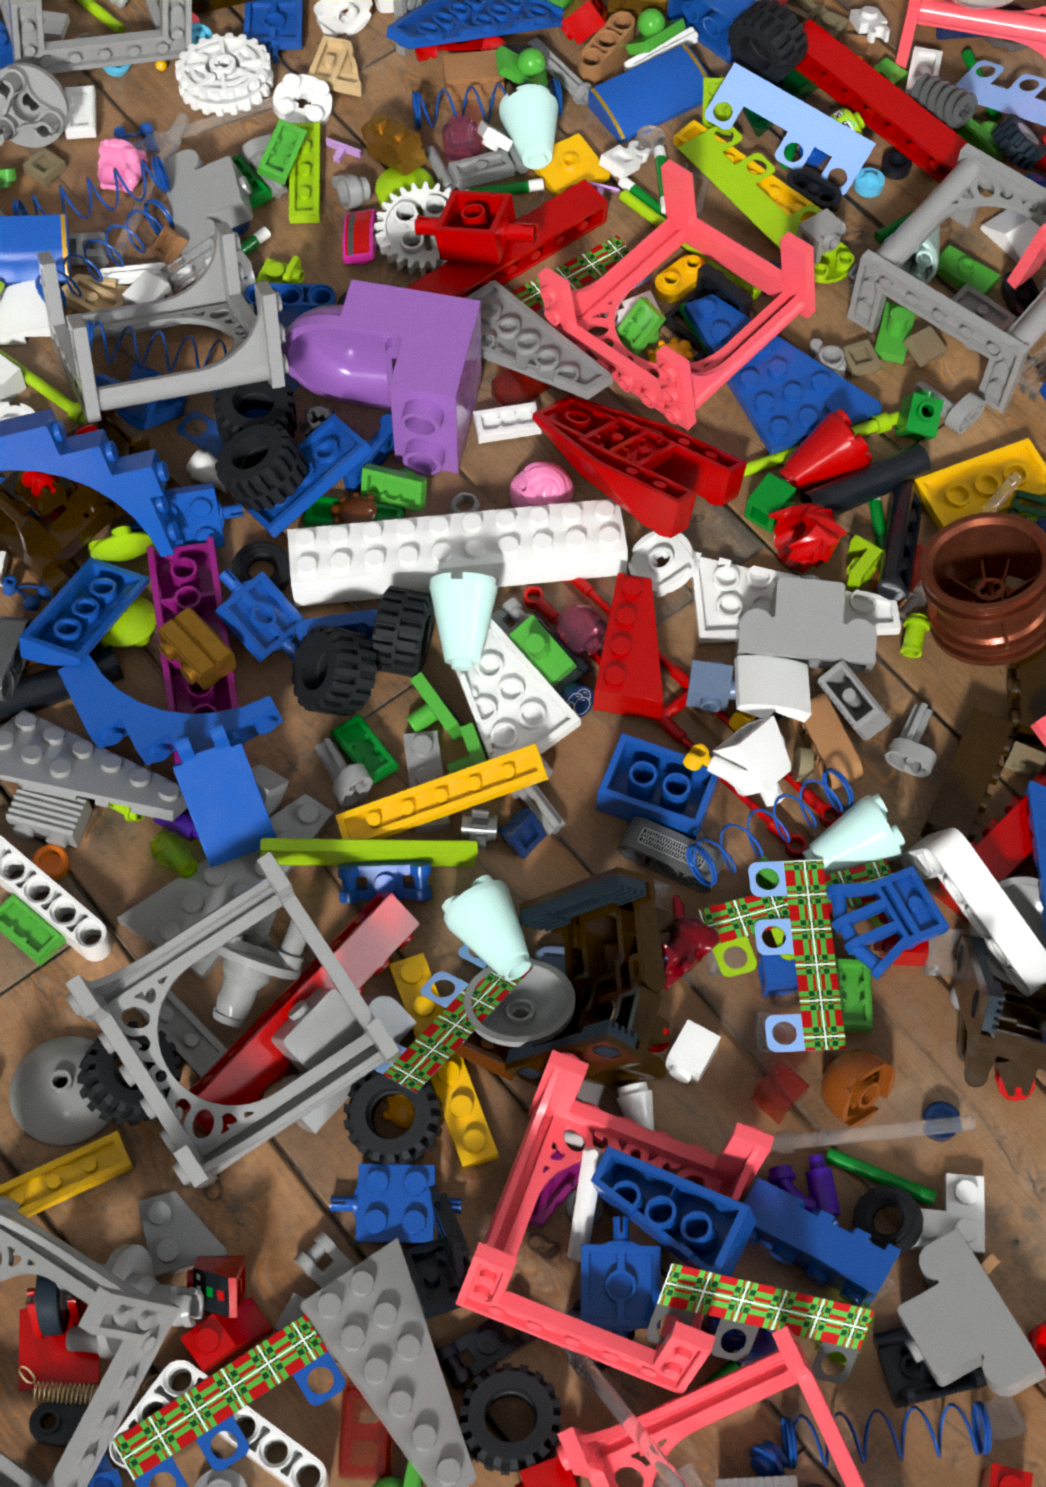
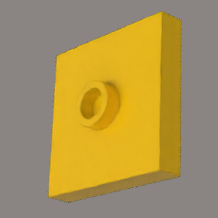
[533,133,610,197]

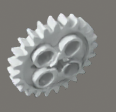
[374,182,451,276]

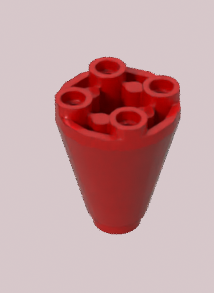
[778,408,873,490]

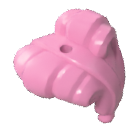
[97,137,149,193]
[509,461,574,508]

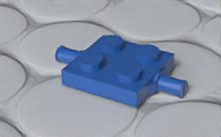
[244,0,304,64]
[129,482,244,548]
[214,568,305,663]
[330,1164,462,1245]
[580,1217,661,1339]

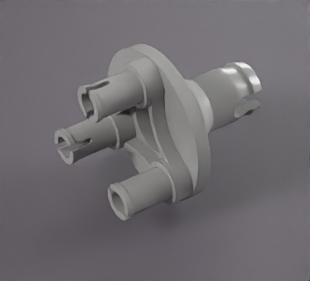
[0,62,70,148]
[213,896,307,1028]
[56,1244,204,1359]

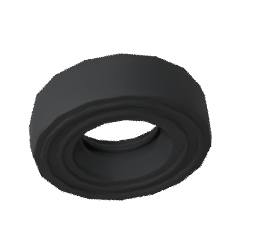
[232,542,291,592]
[853,1185,923,1255]

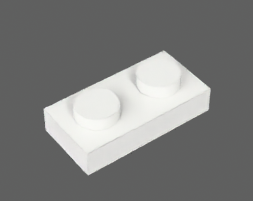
[905,46,943,95]

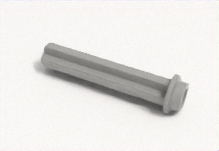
[527,38,593,105]

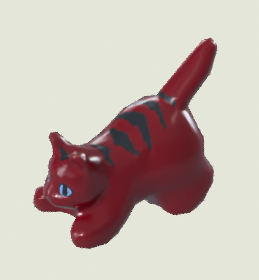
[661,895,720,990]

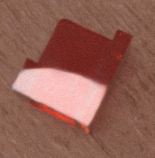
[751,1060,810,1124]

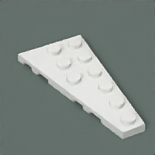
[691,551,901,644]
[434,577,581,760]

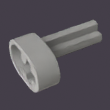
[240,134,288,200]
[911,381,986,435]
[885,702,937,777]
[315,738,373,808]
[510,756,566,836]

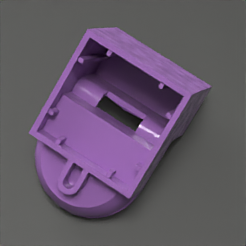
[281,279,482,476]

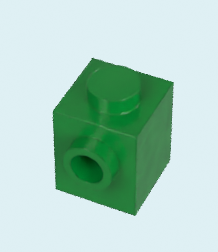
[894,390,944,442]
[744,473,796,533]

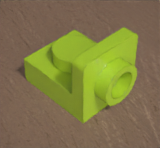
[256,255,305,284]
[846,535,883,592]

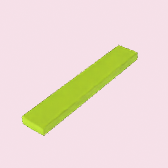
[260,838,478,867]

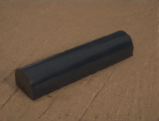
[800,444,931,517]
[877,481,923,601]
[0,645,124,725]

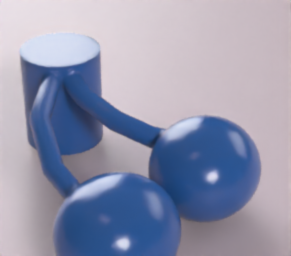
[114,122,157,152]
[2,576,52,611]

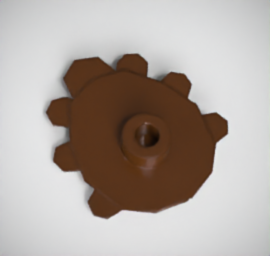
[330,492,377,525]

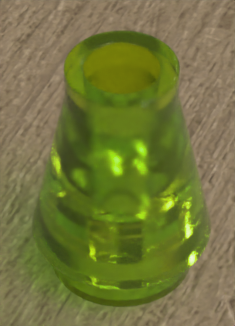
[150,831,198,879]

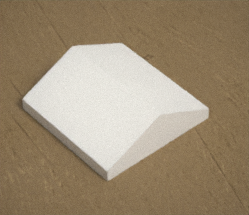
[980,209,1040,263]

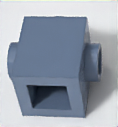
[686,660,736,713]

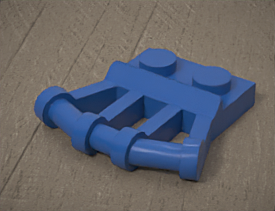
[826,865,950,980]

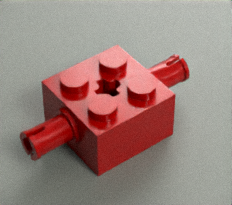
[415,190,539,264]

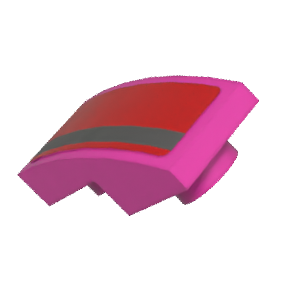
[343,209,377,265]

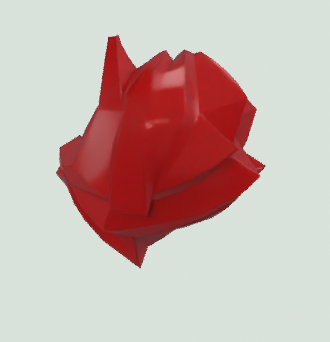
[768,503,848,573]

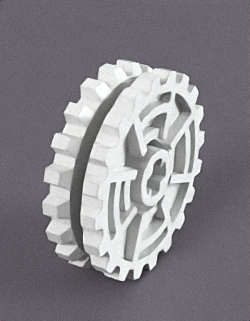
[175,33,274,116]

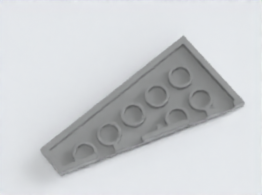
[0,710,188,822]

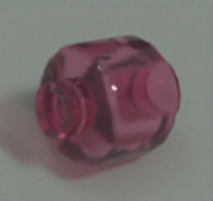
[442,116,482,161]
[557,603,607,655]

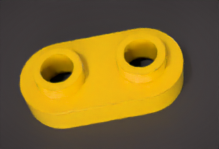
[654,254,706,303]

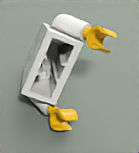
[683,711,792,807]

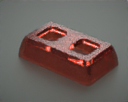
[337,1383,394,1480]

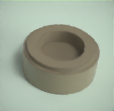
[792,747,814,783]

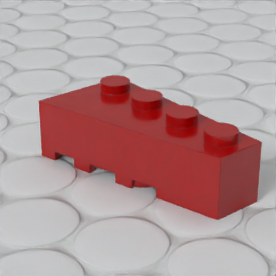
[593,573,663,722]

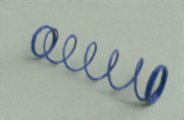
[412,78,563,129]
[12,154,170,219]
[35,199,174,309]
[86,319,227,373]
[686,768,854,887]
[781,1401,992,1470]

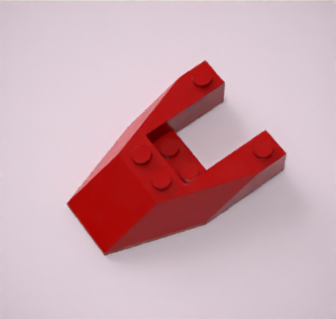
[532,395,747,538]

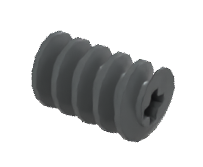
[910,73,978,128]

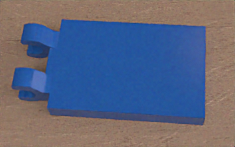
[173,721,277,868]

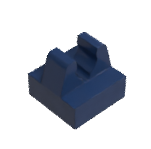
[498,807,547,859]

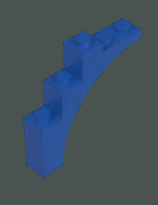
[0,408,180,557]
[58,655,284,766]

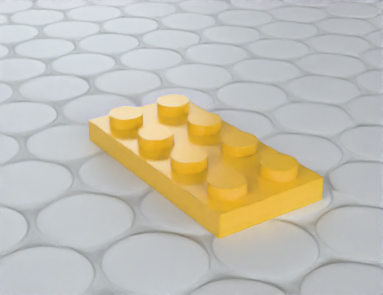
[913,438,1046,530]

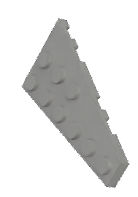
[465,280,613,400]
[117,794,335,981]
[300,1237,477,1487]

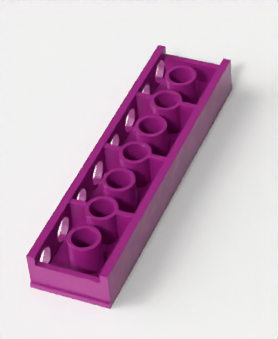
[146,537,247,782]

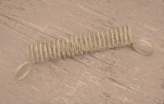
[18,1366,159,1408]

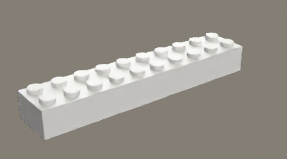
[287,499,628,607]

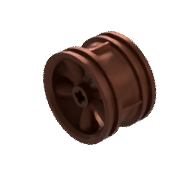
[920,512,1046,666]

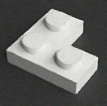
[910,1173,985,1256]

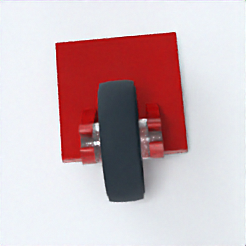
[18,1275,100,1392]

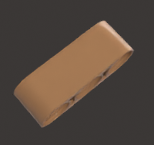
[578,11,635,87]
[792,693,864,790]

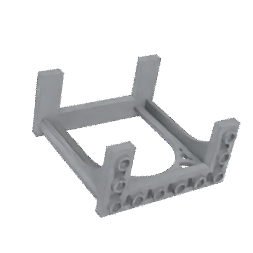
[0,0,192,74]
[847,143,1046,414]
[37,222,289,423]
[65,852,400,1188]
[0,1195,180,1487]

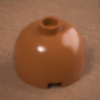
[821,1049,895,1127]

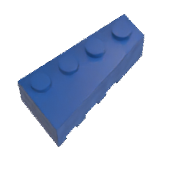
[590,1146,757,1277]
[743,1178,901,1308]

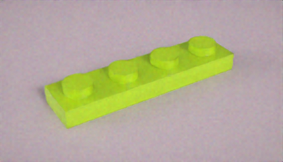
[289,122,321,224]

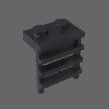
[658,262,753,362]
[402,1184,471,1320]

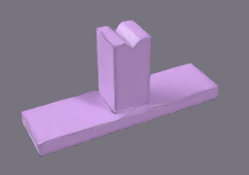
[325,137,362,164]
[588,181,620,196]

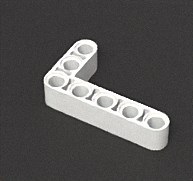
[900,827,1046,997]
[0,835,113,962]
[109,1360,329,1487]

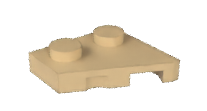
[307,35,362,97]
[62,274,130,313]

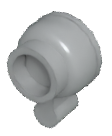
[331,174,371,210]
[808,338,847,378]

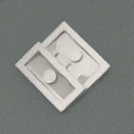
[0,279,51,345]
[734,655,812,723]

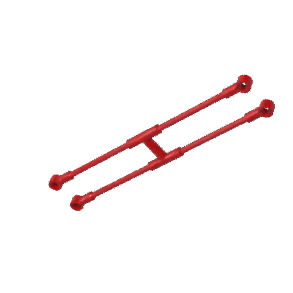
[524,578,842,859]

